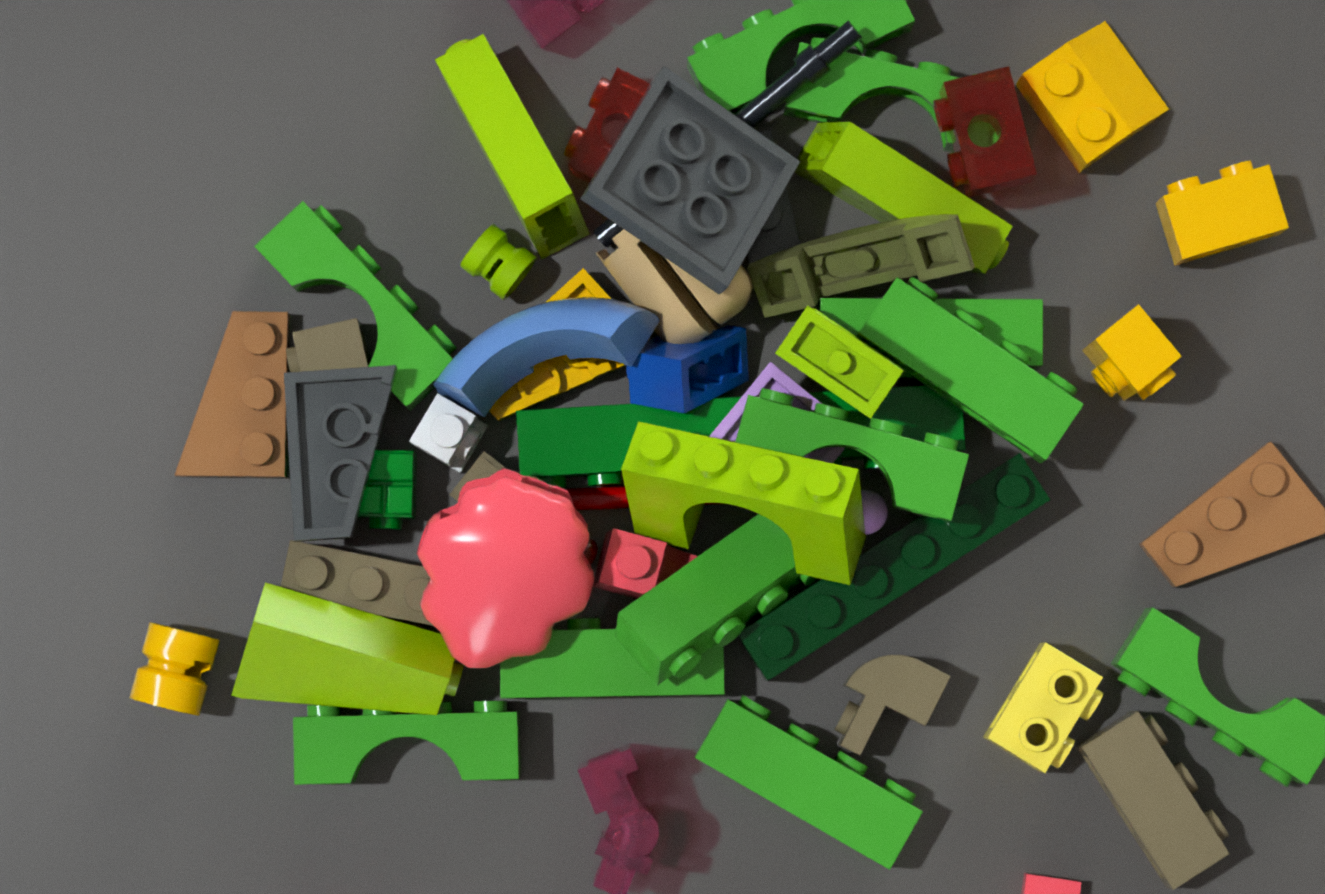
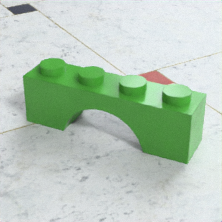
[687,0,915,115]
[783,37,1016,163]
[254,201,457,411]
[735,388,969,522]
[1111,607,1325,787]
[293,700,521,785]

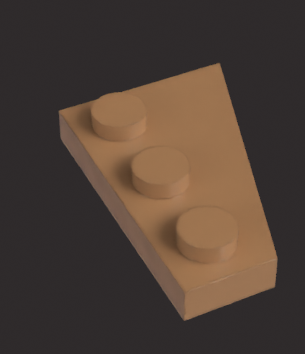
[174,311,290,478]
[1139,441,1325,587]

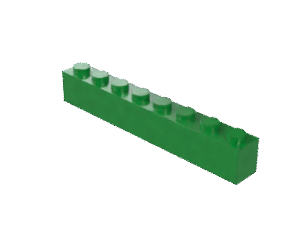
[516,385,965,488]

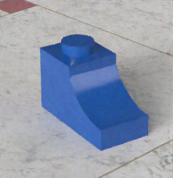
[626,325,749,414]

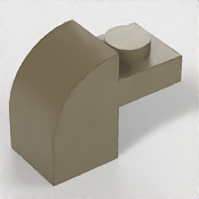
[834,655,951,755]

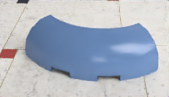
[433,297,660,417]

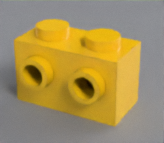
[1155,160,1289,266]
[1082,304,1182,401]

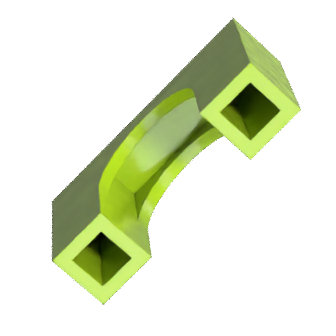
[621,421,866,585]

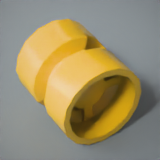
[129,622,220,716]

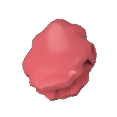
[417,468,594,668]

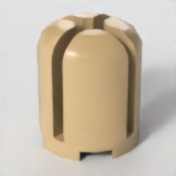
[596,229,753,344]

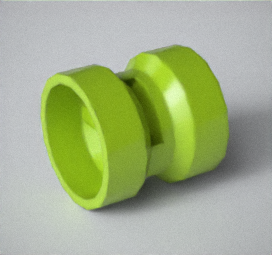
[460,223,537,301]

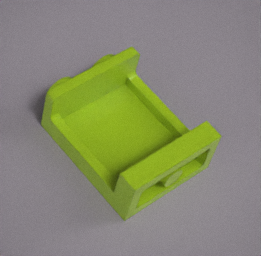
[775,305,904,419]

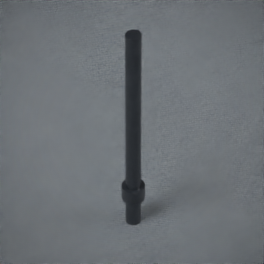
[594,20,863,248]

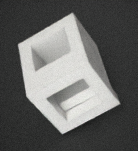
[409,393,489,473]

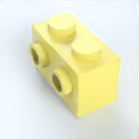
[983,642,1104,773]

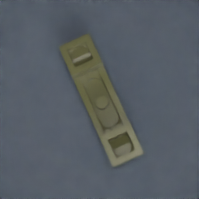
[747,214,975,318]

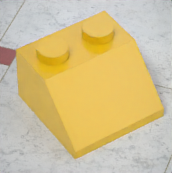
[1016,21,1169,173]

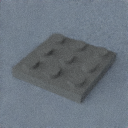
[580,66,801,295]

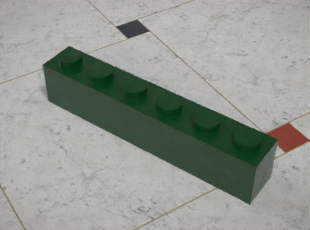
[738,453,1050,681]

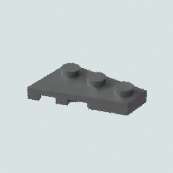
[284,365,398,542]

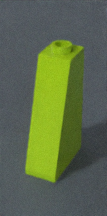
[435,34,590,260]
[795,122,1013,274]
[231,582,464,715]

